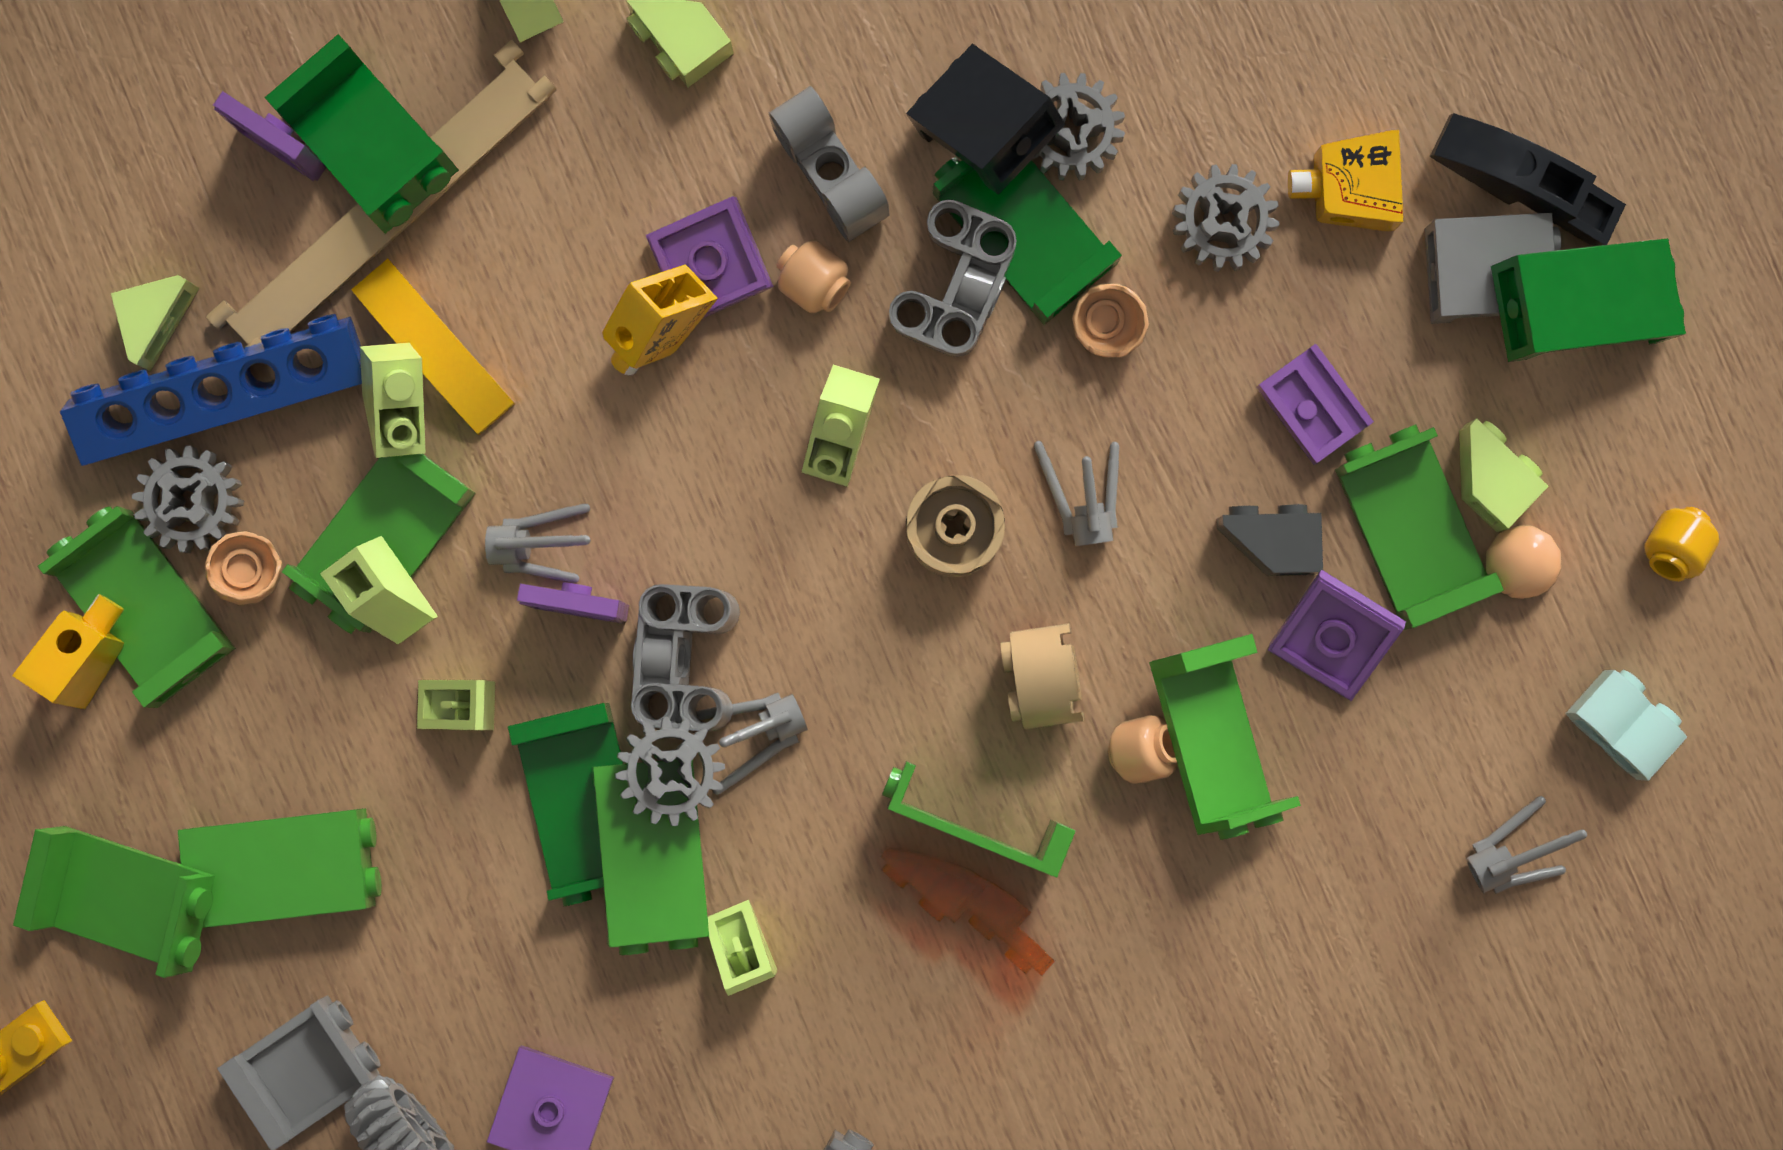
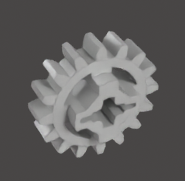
[1033,73,1125,181]
[1172,164,1279,272]
[132,446,244,553]
[615,717,725,826]

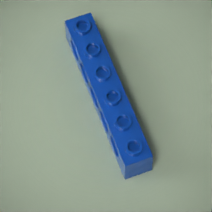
[60,314,362,466]

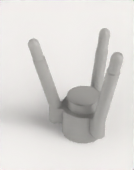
[1034,441,1119,546]
[485,504,591,583]
[696,693,808,795]
[1466,796,1587,894]

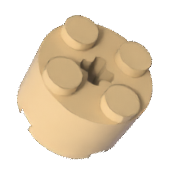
[906,475,1005,577]
[1001,623,1084,730]

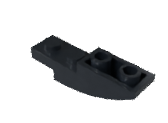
[1430,113,1626,247]

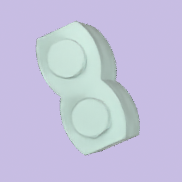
[1565,670,1687,781]

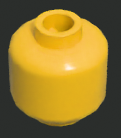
[1644,507,1719,582]

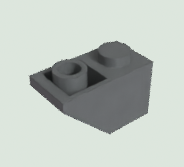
[1216,504,1323,576]

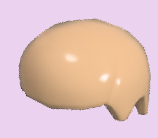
[1072,284,1149,358]
[1486,525,1562,599]
[204,531,282,606]

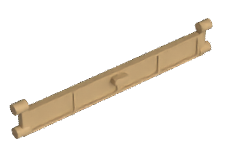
[206,39,557,366]

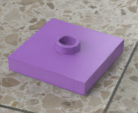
[213,91,327,181]
[646,196,774,318]
[1268,570,1406,701]
[517,582,629,624]
[487,1045,614,1150]

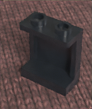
[906,43,1065,195]

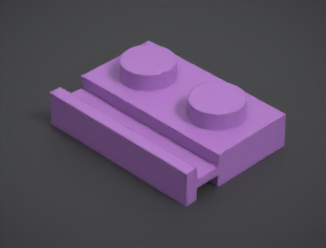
[1256,344,1374,465]

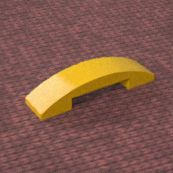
[351,258,515,435]

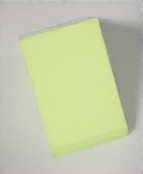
[111,275,199,371]
[417,680,495,730]
[708,900,777,996]

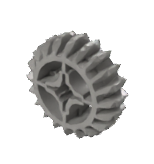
[344,1075,454,1150]

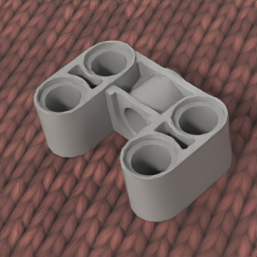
[769,86,890,242]
[889,200,1017,357]
[631,584,740,732]

